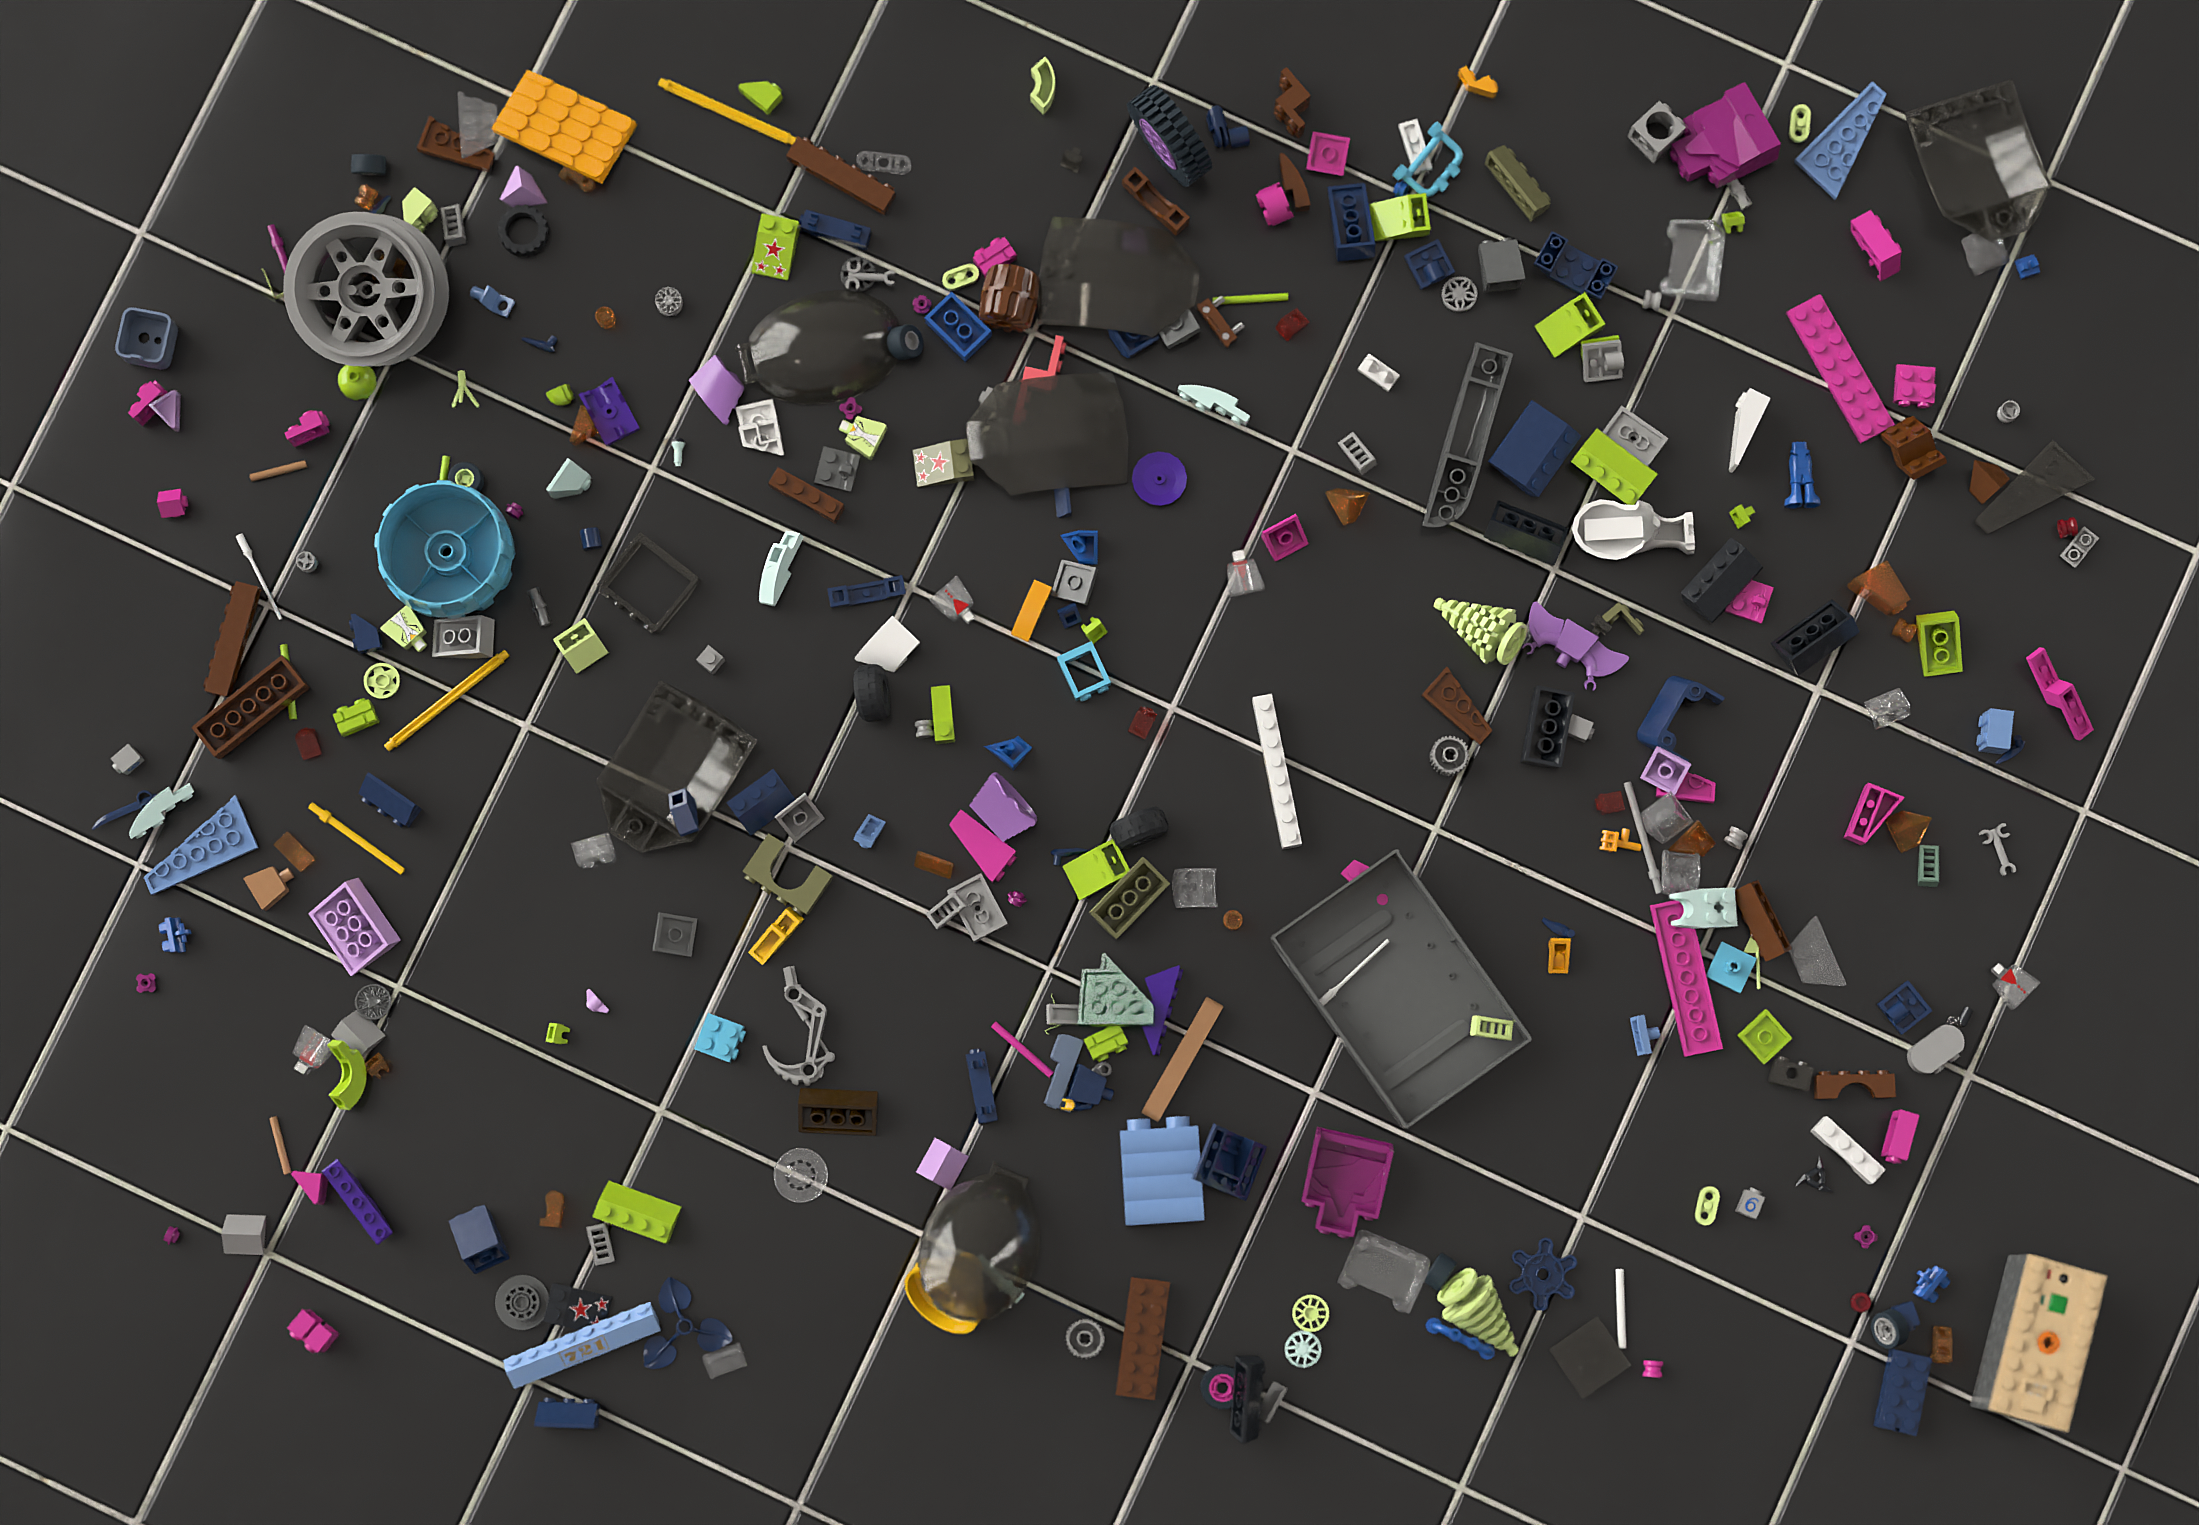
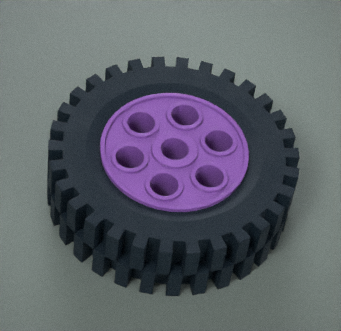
[1127,85,1213,187]

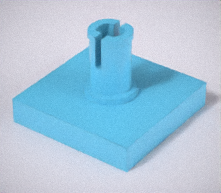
[1706,942,1757,994]

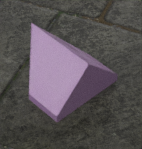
[500,166,547,208]
[148,390,180,432]

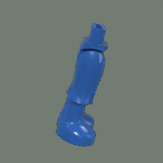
[1784,442,1821,509]

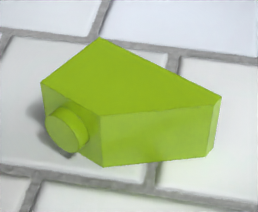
[738,81,783,115]

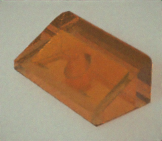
[914,851,955,879]

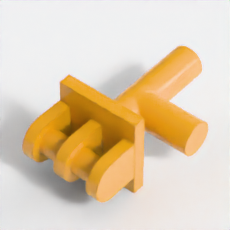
[1599,829,1641,852]

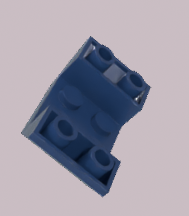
[1534,231,1619,300]

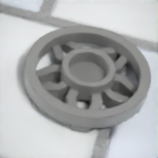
[1442,277,1477,312]

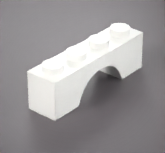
[1810,1116,1886,1184]

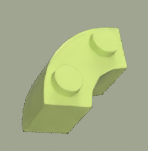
[1030,57,1055,115]

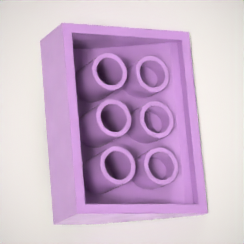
[308,878,401,976]

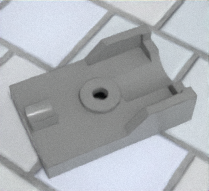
[1603,406,1668,467]
[947,873,1008,943]

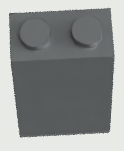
[1478,238,1525,293]

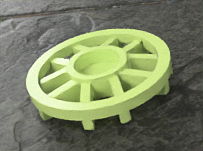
[1292,1295,1329,1332]

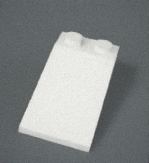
[1729,388,1770,473]

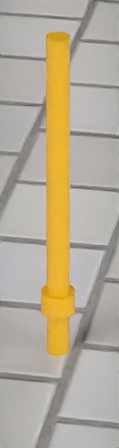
[308,802,405,875]

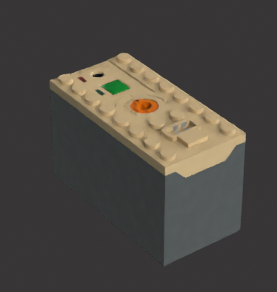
[1970,1254,2107,1432]

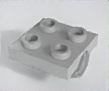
[1582,340,1624,382]

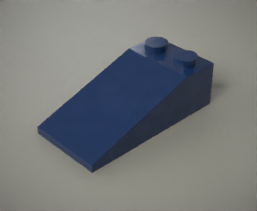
[1328,183,1375,261]

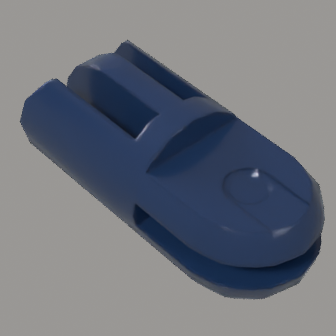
[1206,105,1229,148]

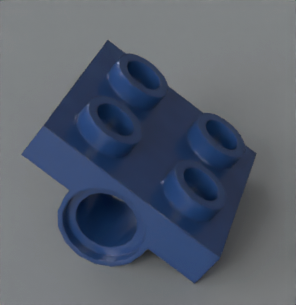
[1404,239,1455,290]
[1877,980,1932,1035]

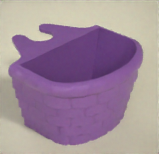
[969,772,1037,842]

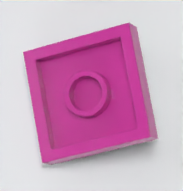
[1306,131,1350,176]
[1724,580,1774,624]

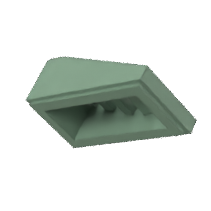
[1918,845,1939,887]

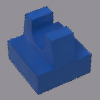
[2015,254,2040,279]

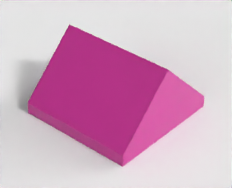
[1261,514,1309,562]
[291,1171,328,1205]

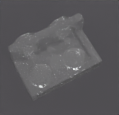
[1864,688,1910,729]

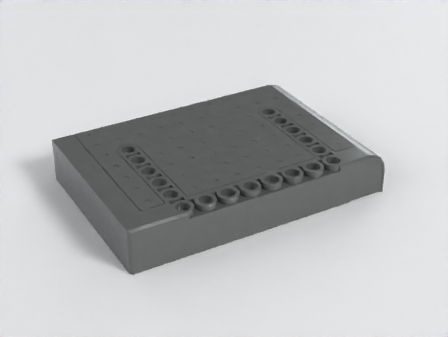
[1270,849,1532,1129]

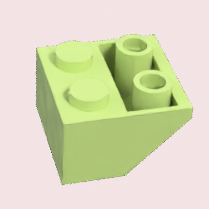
[402,187,438,233]
[553,618,609,674]

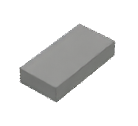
[1046,1004,1086,1025]

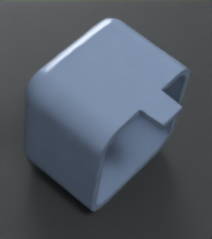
[115,307,178,370]

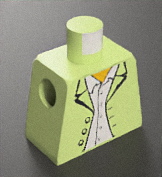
[839,416,887,461]
[380,605,427,652]

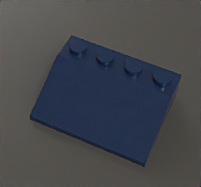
[1488,401,1581,497]

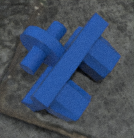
[158,917,191,953]
[1913,1266,1950,1303]

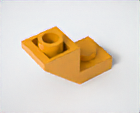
[1458,66,1498,98]

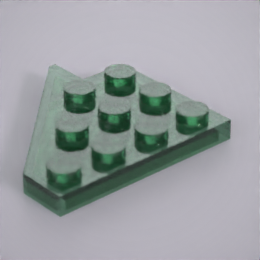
[1077,953,1156,1027]

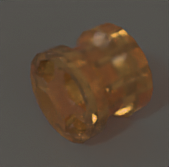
[595,306,616,329]
[1223,910,1243,930]

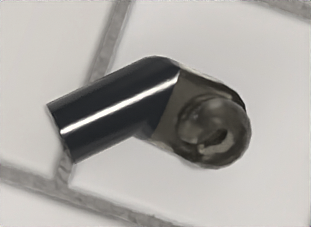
[1947,1006,1973,1028]

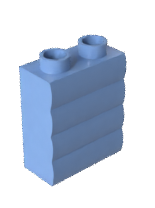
[1120,1116,1204,1226]

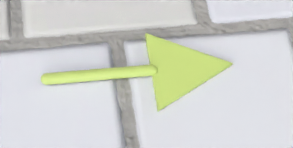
[1744,937,1761,989]

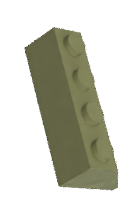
[1485,145,1551,221]
[1089,857,1170,939]

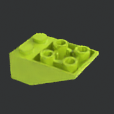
[1369,193,1430,241]
[1534,293,1605,358]
[1062,839,1130,900]

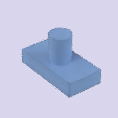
[853,814,886,848]
[1630,1015,1660,1056]

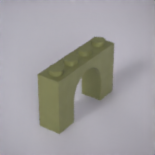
[742,833,834,916]

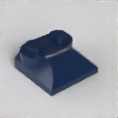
[1107,307,1159,358]

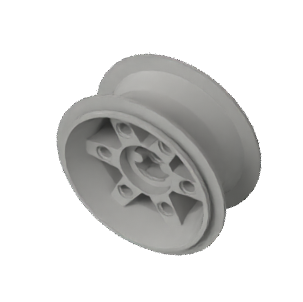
[283,212,449,366]

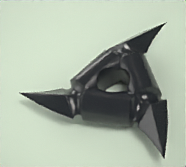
[1796,1156,1833,1192]

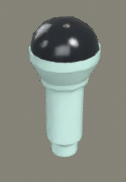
[672,437,685,467]

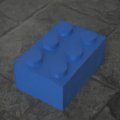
[924,291,992,362]

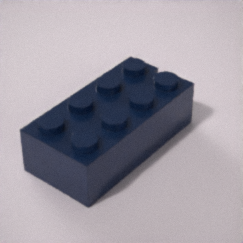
[1873,1349,1932,1436]

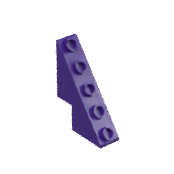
[1135,965,1183,1056]
[322,1159,393,1245]

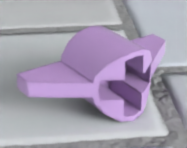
[586,989,610,1013]

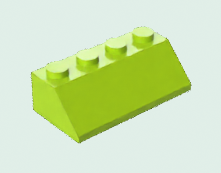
[1571,428,1658,505]
[593,1181,682,1244]

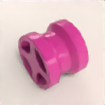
[1643,1360,1663,1378]

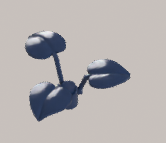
[643,1277,732,1369]

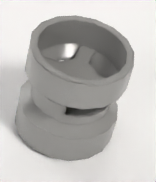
[1997,401,2020,423]

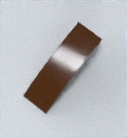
[1279,153,1310,212]

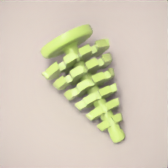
[1434,598,1527,665]
[1437,1268,1519,1356]

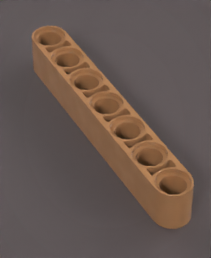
[1141,997,1224,1122]

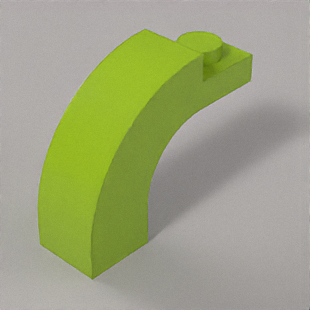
[327,1040,366,1110]

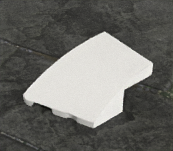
[736,399,784,455]
[854,616,920,673]

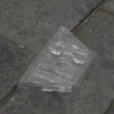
[458,92,499,158]
[1789,916,1847,986]

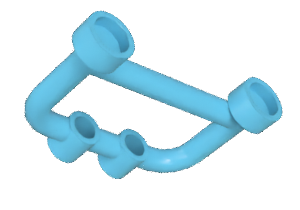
[1392,121,1463,197]

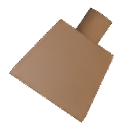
[243,866,294,911]

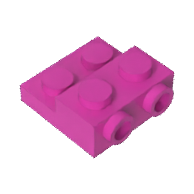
[1893,364,1936,408]
[128,380,168,426]
[284,410,330,447]

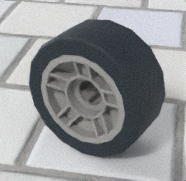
[1871,1309,1909,1349]

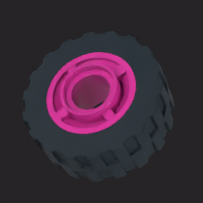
[1200,1365,1234,1410]

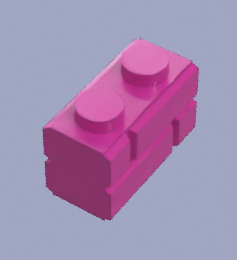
[973,237,1017,278]

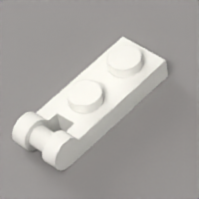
[1398,119,1432,175]

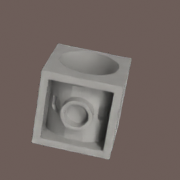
[1628,101,1686,163]

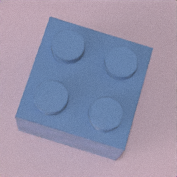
[1976,708,2014,754]

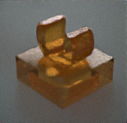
[365,1052,389,1079]

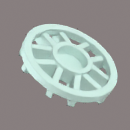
[1285,1331,1321,1368]

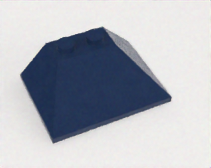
[1192,1124,1267,1201]

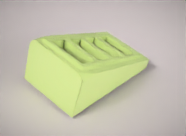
[1470,1016,1514,1041]

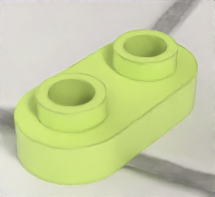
[1789,105,1811,143]
[942,264,979,291]
[1695,1186,1720,1225]

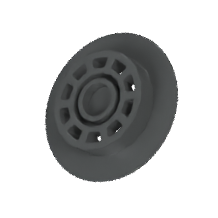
[495,1275,549,1330]

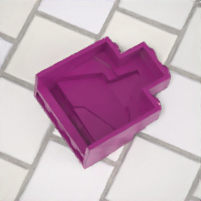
[1669,82,1781,188]
[1301,1127,1394,1238]

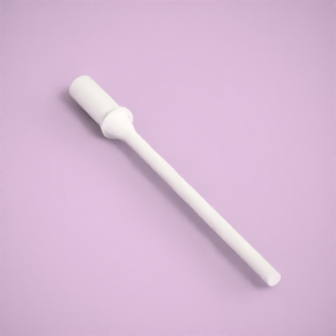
[236,534,283,620]
[1319,939,1390,1006]

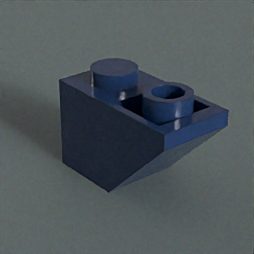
[349,614,384,654]
[668,788,699,837]

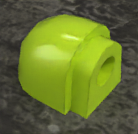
[546,384,574,406]

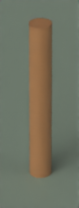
[250,460,307,482]
[269,1116,292,1175]

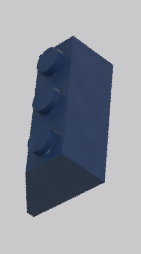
[726,769,796,836]
[359,772,422,828]
[534,1398,600,1428]

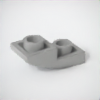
[2060,526,2099,568]

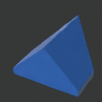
[1060,530,1098,564]
[984,736,1032,771]

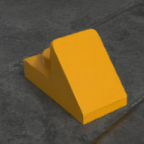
[1548,938,1571,973]

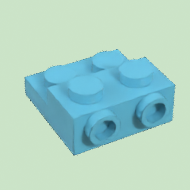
[694,1013,746,1063]

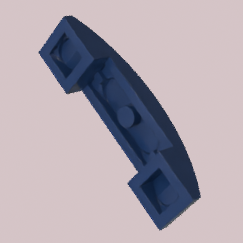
[827,575,906,608]

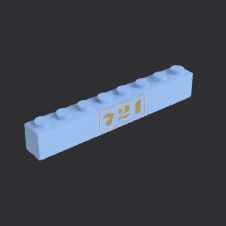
[504,1302,661,1389]

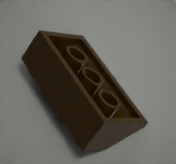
[798,1088,878,1136]

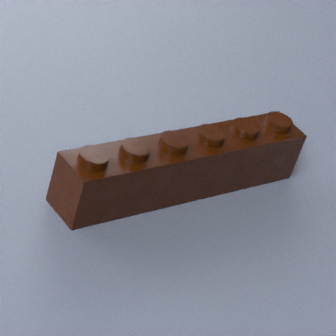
[786,137,896,216]
[203,581,262,698]

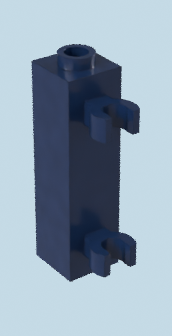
[799,210,872,251]
[966,1048,998,1124]

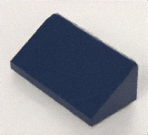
[1053,476,1072,518]

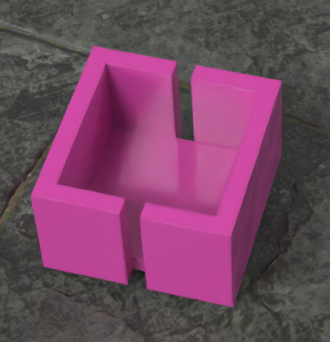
[288,1309,340,1353]

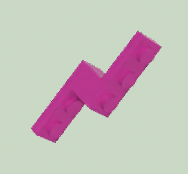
[2026,647,2094,741]

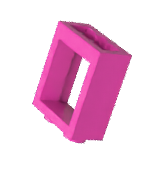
[1881,1110,1919,1164]

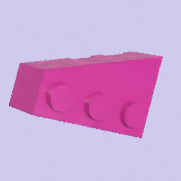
[1851,210,1902,281]
[1844,783,1905,845]

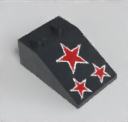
[543,1283,612,1330]

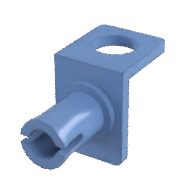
[470,286,515,317]

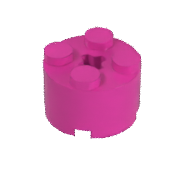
[1256,182,1294,226]

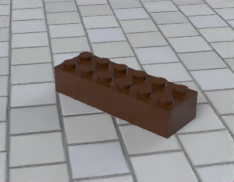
[191,655,310,760]
[1116,1277,1170,1400]

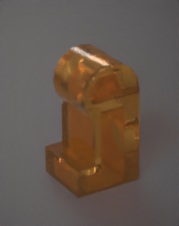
[558,166,596,193]
[539,1191,564,1228]
[1931,1326,1953,1364]

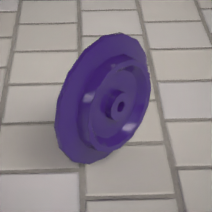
[1132,451,1187,506]

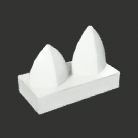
[1358,354,1400,392]

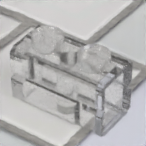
[571,832,616,869]

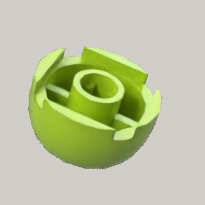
[338,365,377,400]

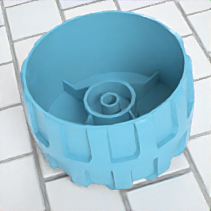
[374,480,515,619]

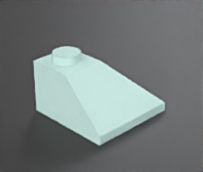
[546,458,591,499]

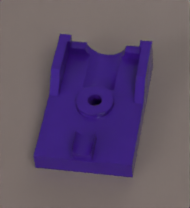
[579,377,640,447]

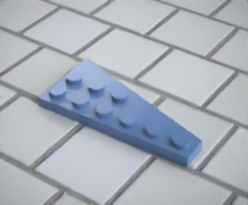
[1794,82,1886,199]
[144,795,259,895]

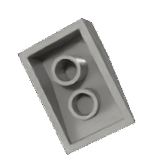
[432,615,495,658]

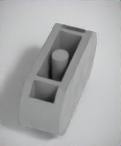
[1907,1025,1964,1074]

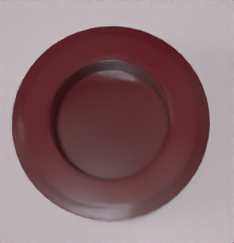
[1850,1293,1871,1312]

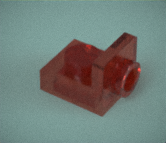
[1275,308,1309,341]
[1128,707,1157,739]
[295,728,322,760]
[1595,791,1625,815]

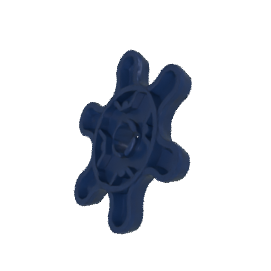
[1509,1238,1577,1311]

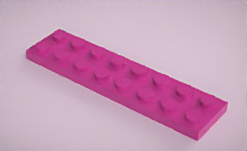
[1786,294,1895,444]
[1650,900,1723,1057]

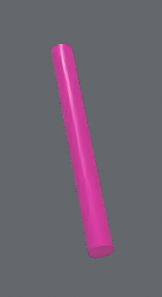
[991,1022,1054,1078]

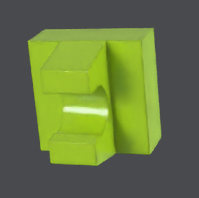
[1722,211,1745,234]
[1729,504,1755,529]
[1081,617,1108,644]
[546,1023,570,1044]

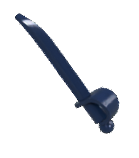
[92,790,157,830]

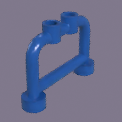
[1426,1318,1495,1359]

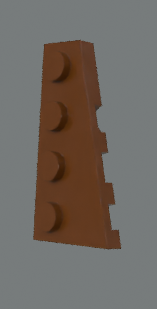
[417,116,495,172]
[1421,667,1493,746]

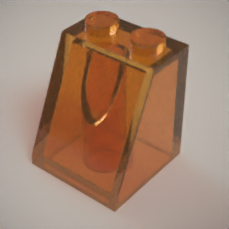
[1847,560,1911,615]

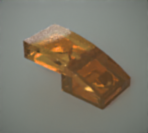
[274,831,315,872]

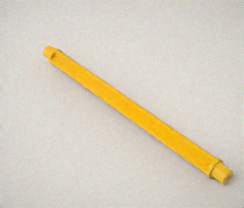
[658,78,796,145]
[384,649,509,751]

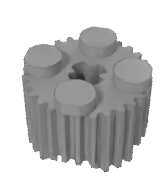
[1429,736,1469,776]
[1065,1319,1105,1358]

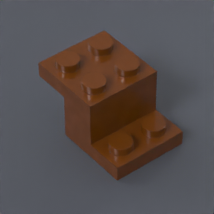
[1274,67,1311,138]
[1880,416,1947,480]

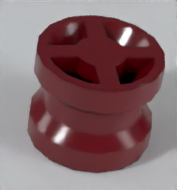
[2057,517,2078,538]

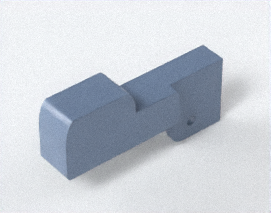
[1044,1034,1083,1113]

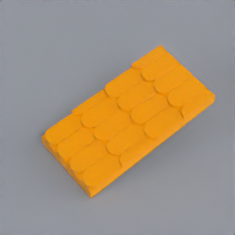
[491,70,637,184]

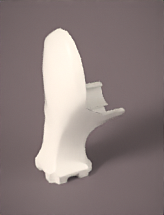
[1572,499,1695,560]

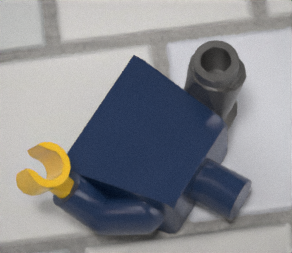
[1061,1062,1114,1112]

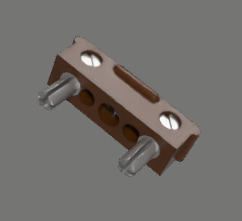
[1197,296,1244,348]

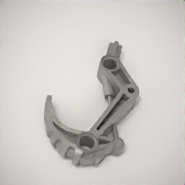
[763,966,835,1086]

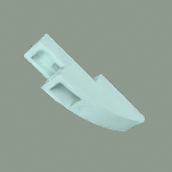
[1178,385,1250,426]
[759,531,804,606]
[129,783,194,839]

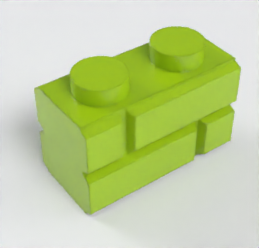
[333,698,379,737]
[1083,1023,1129,1062]

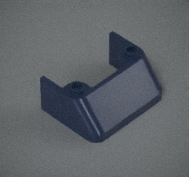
[1636,676,1725,762]

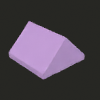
[1640,746,1691,796]
[916,1138,969,1190]

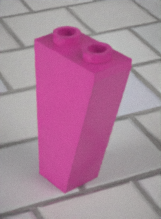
[949,810,1017,883]

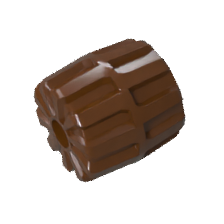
[979,264,1040,332]

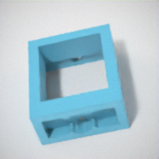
[1057,641,1111,702]

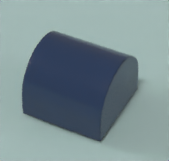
[1227,126,1250,149]
[580,527,602,551]
[1057,603,1082,628]

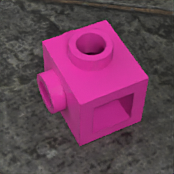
[157,489,188,518]

